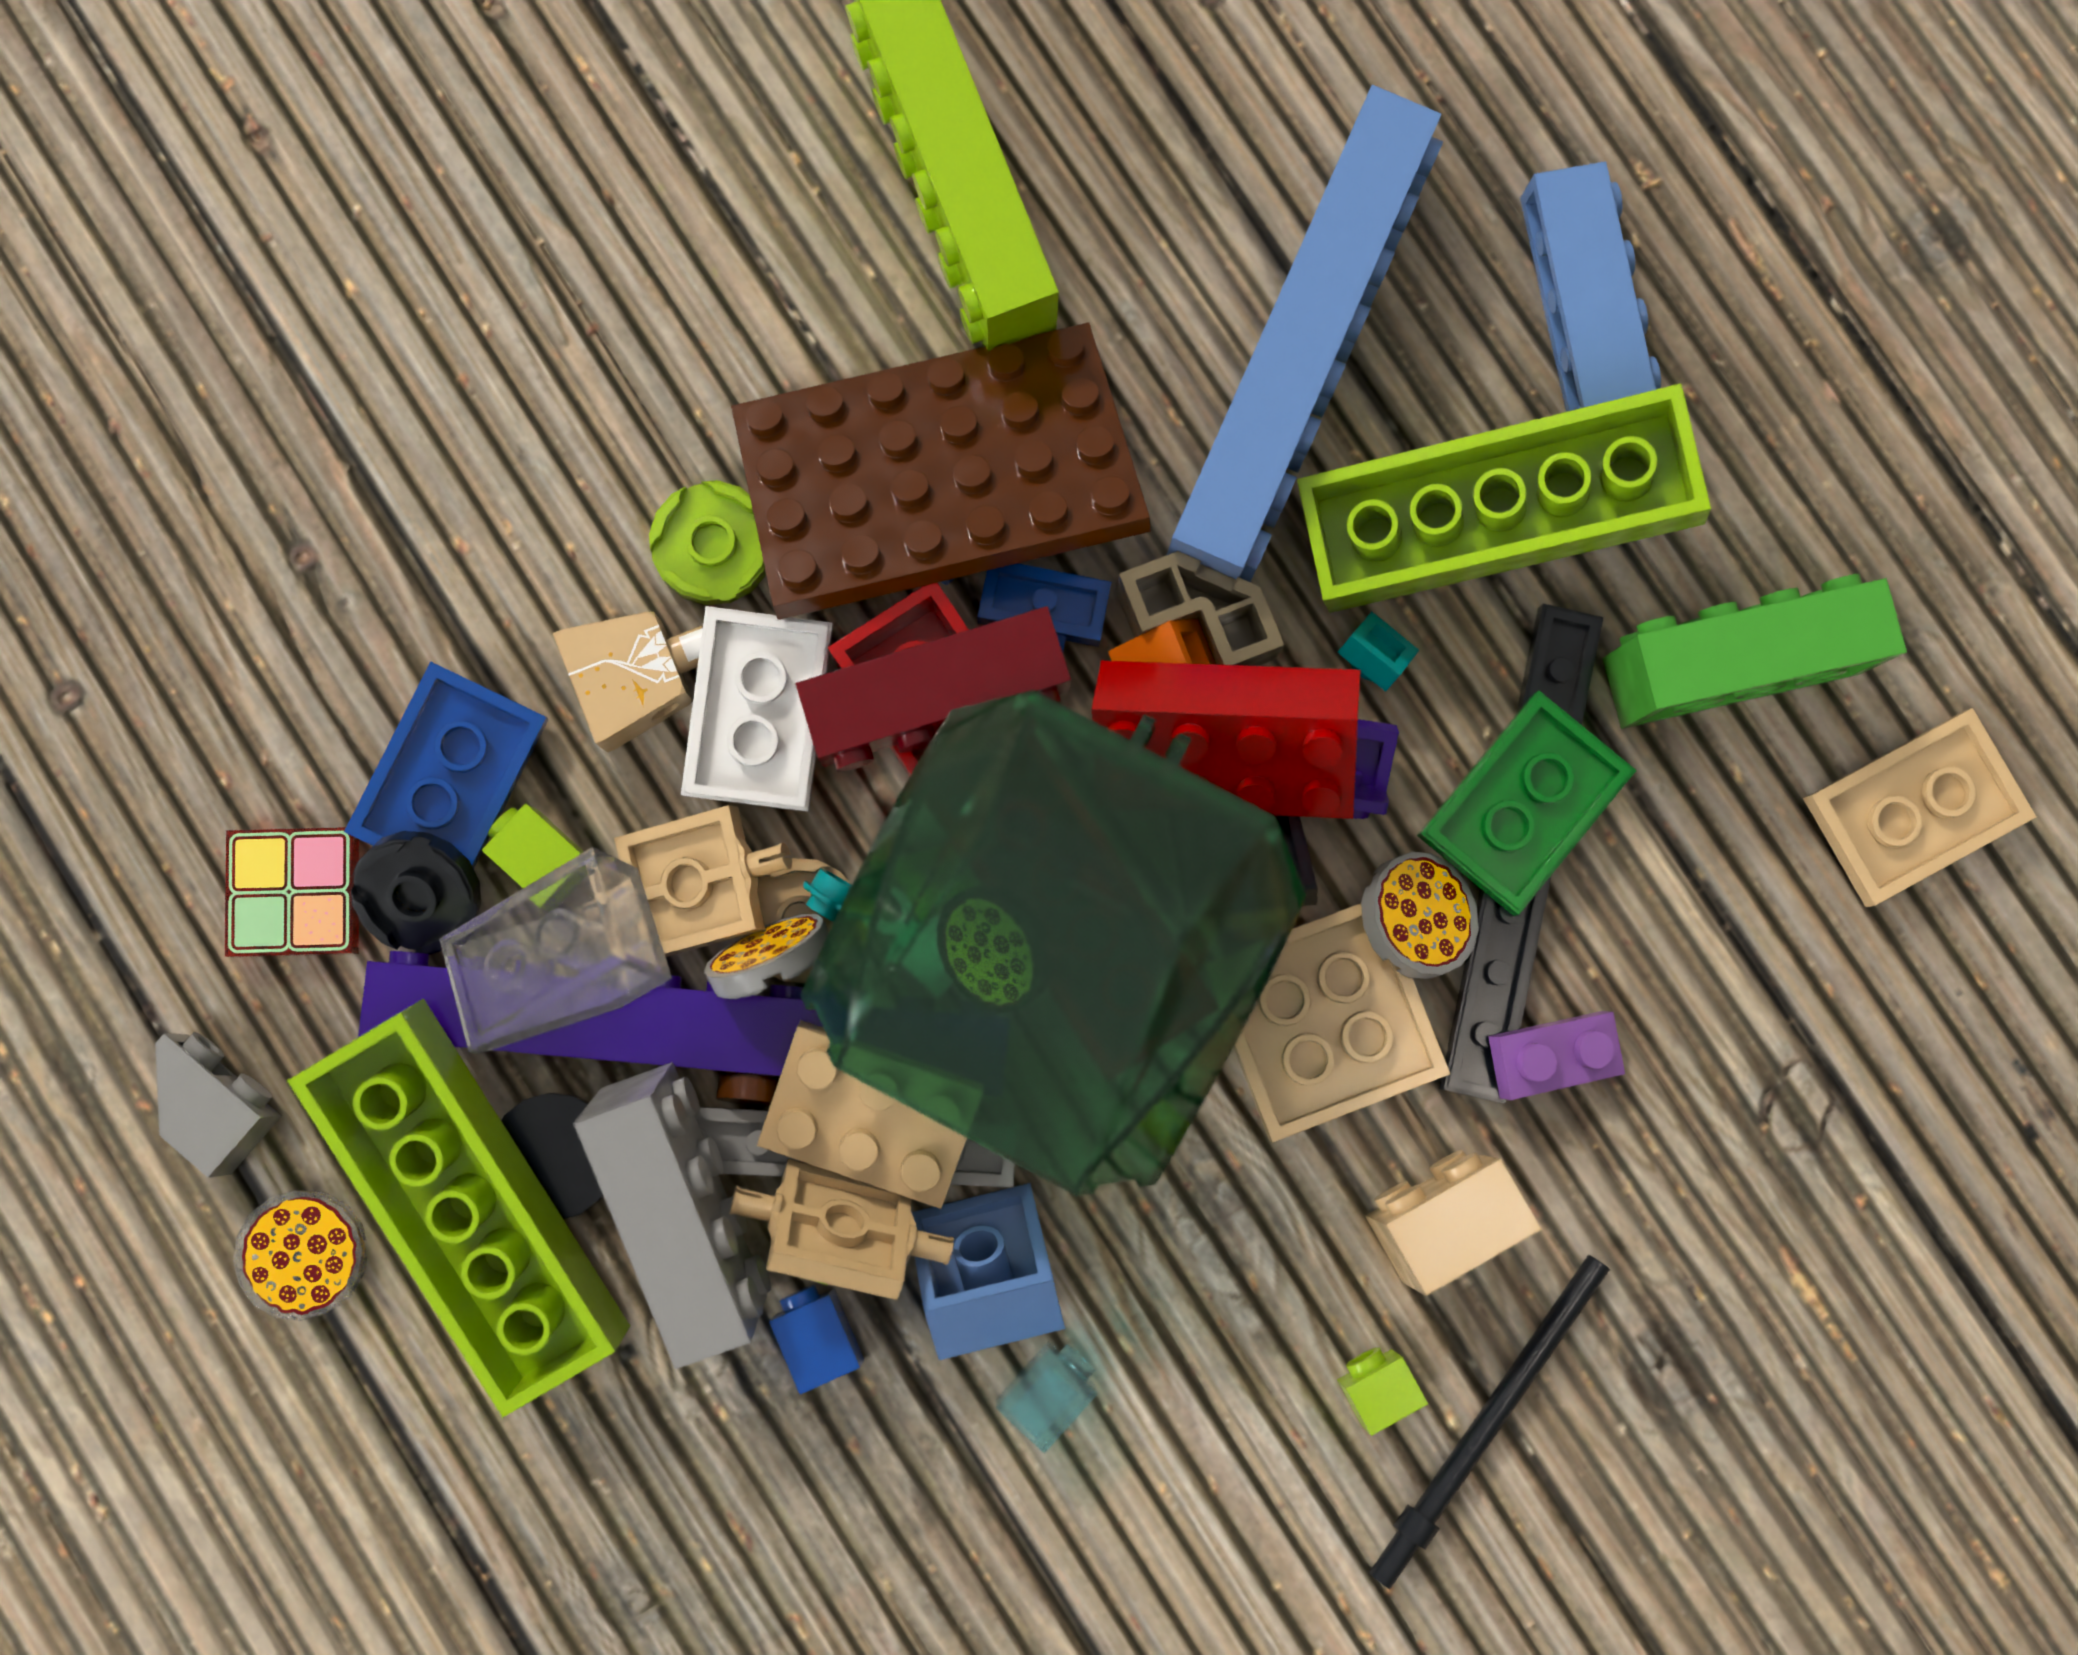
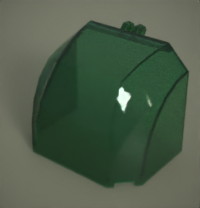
[800,690,1306,1196]

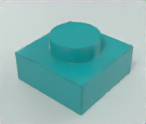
[1337,611,1420,692]

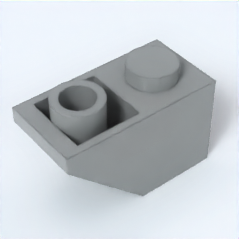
[155,1032,282,1178]

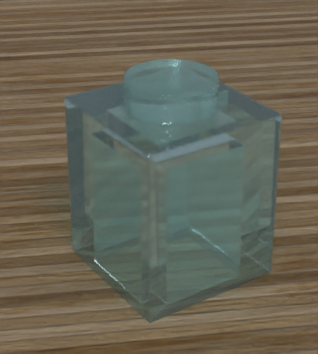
[996,1341,1098,1454]

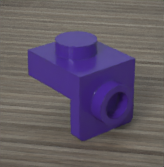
[1354,719,1399,819]

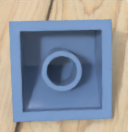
[911,1183,1065,1360]

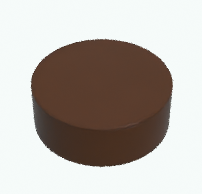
[716,1073,779,1107]

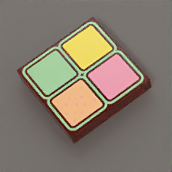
[225,827,359,958]

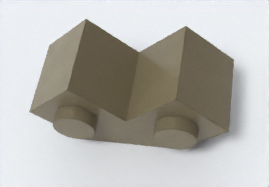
[1115,551,1284,666]

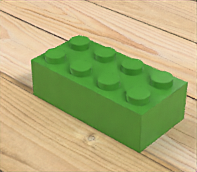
[1602,574,1907,729]

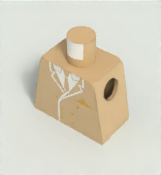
[553,612,703,753]

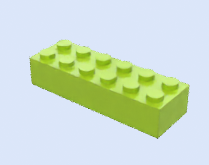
[845,0,1059,352]
[1297,383,1711,613]
[287,998,630,1418]

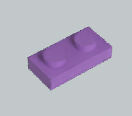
[1488,1011,1625,1100]

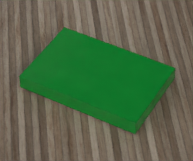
[1416,690,1637,916]

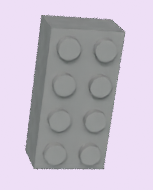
[574,1062,771,1370]

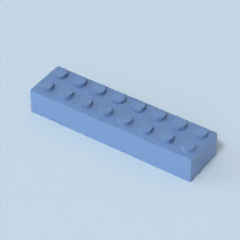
[1167,85,1443,582]

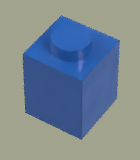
[769,1284,864,1395]

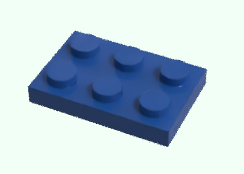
[344,661,549,869]

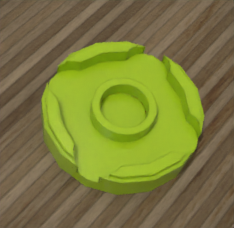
[649,480,766,605]

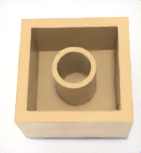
[1365,1150,1542,1296]

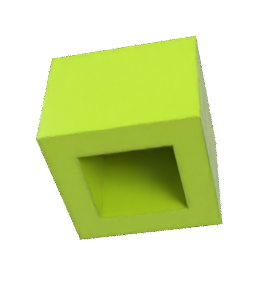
[1336,1347,1428,1436]

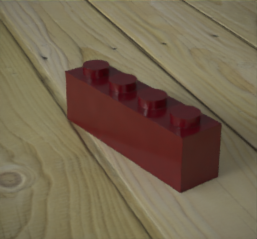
[795,606,1071,772]

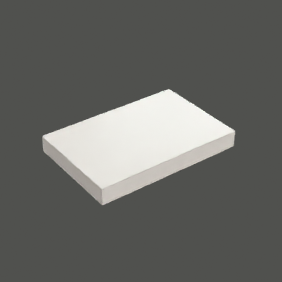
[681,606,833,812]

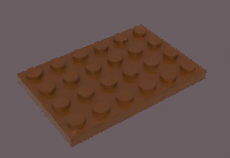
[731,322,1151,620]

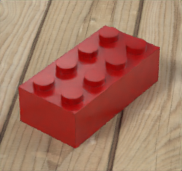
[1091,660,1360,819]

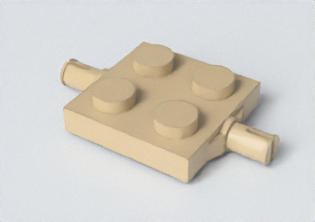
[585,805,792,961]
[729,1159,954,1300]

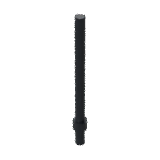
[1369,1255,1610,1589]

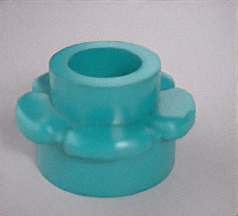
[803,868,864,924]

